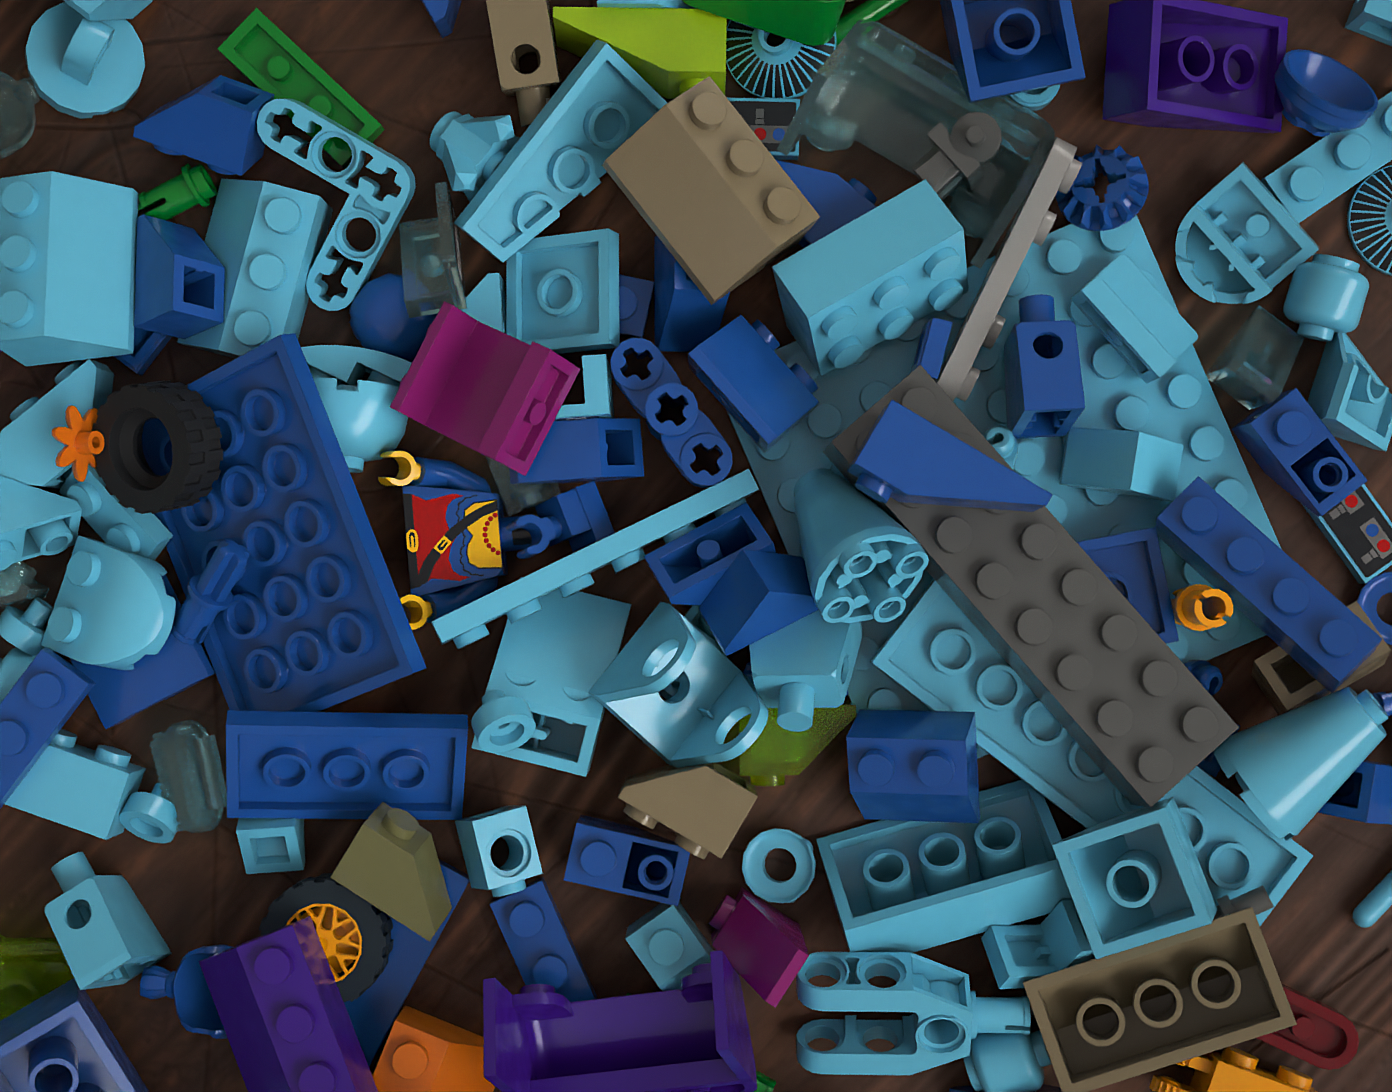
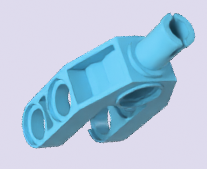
[796,952,1031,1075]

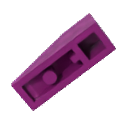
[708,887,809,1008]

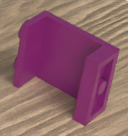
[390,301,580,476]

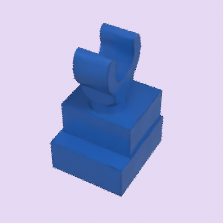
[506,481,615,559]

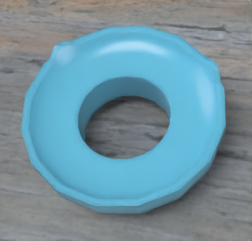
[742,828,816,903]

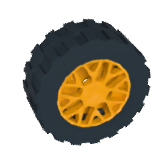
[259,873,394,1002]

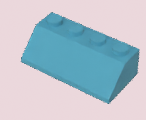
[816,780,1073,953]

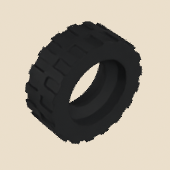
[92,380,223,514]

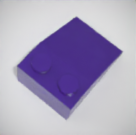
[1102,0,1288,133]

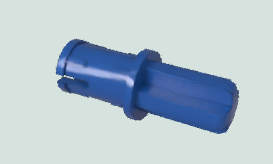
[171,539,249,645]

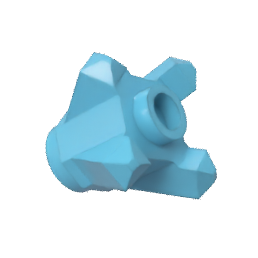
[430,111,520,202]

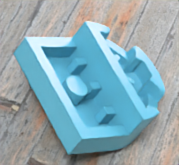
[1175,162,1319,304]
[41,535,176,670]

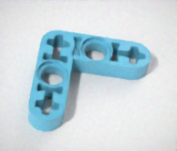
[256,98,416,311]

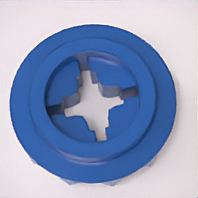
[1055,144,1149,231]

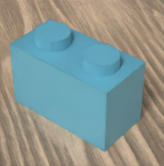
[5,729,146,840]

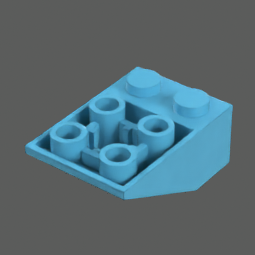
[471,577,632,777]

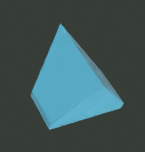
[1307,332,1392,452]

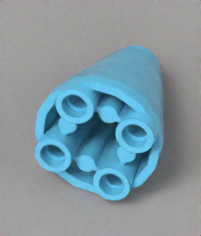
[794,468,929,623]

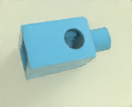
[749,610,863,732]
[44,852,172,990]

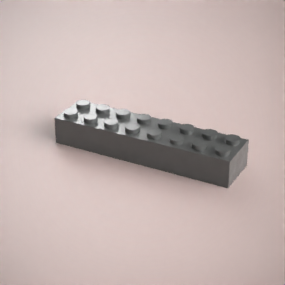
[823,365,1239,807]

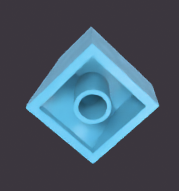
[1052,797,1217,959]

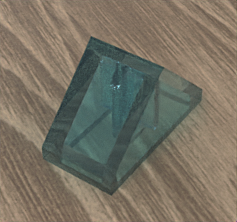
[1206,305,1304,410]

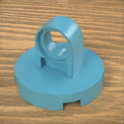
[25,2,145,119]

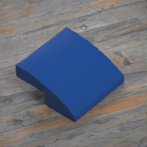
[70,574,215,729]

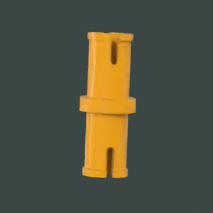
[1171,584,1233,631]

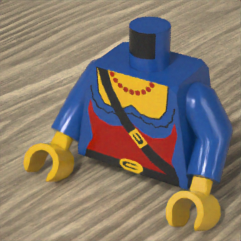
[378,451,536,630]

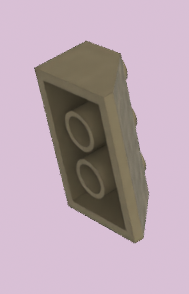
[602,76,820,305]

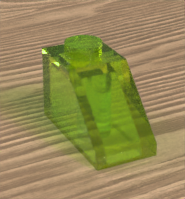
[738,701,856,786]

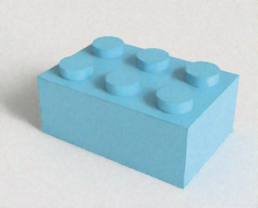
[772,179,969,376]

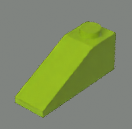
[553,7,727,99]

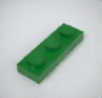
[217,7,385,169]

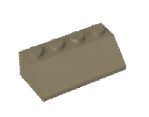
[1023,907,1297,1092]

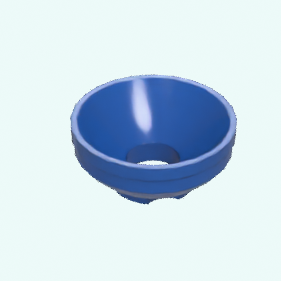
[1274,49,1378,137]

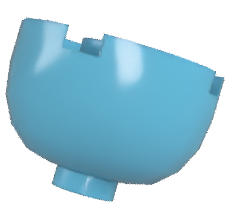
[313,378,408,473]

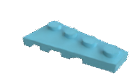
[454,40,667,262]

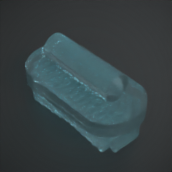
[149,720,227,833]

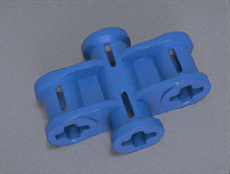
[611,338,733,488]

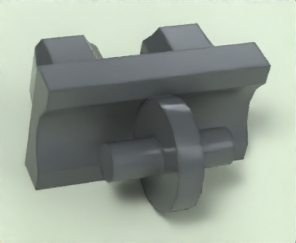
[912,112,1002,201]

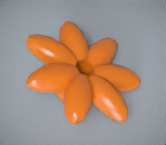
[52,405,105,482]

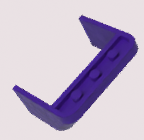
[483,950,757,1092]

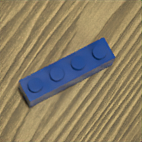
[1156,476,1383,693]

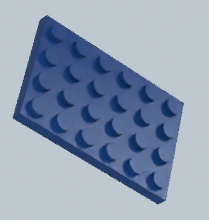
[142,333,427,712]

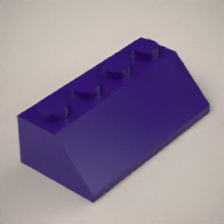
[198,916,378,1092]

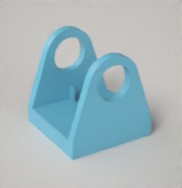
[588,602,768,768]

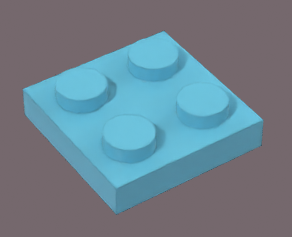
[506,228,620,354]

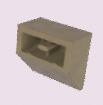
[618,762,758,859]

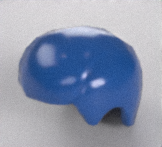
[349,273,440,363]

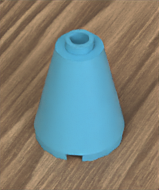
[1214,686,1389,841]

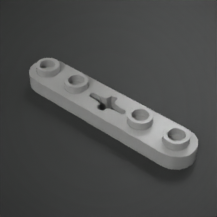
[935,137,1082,401]

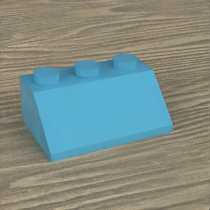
[0,171,139,367]
[177,179,333,359]

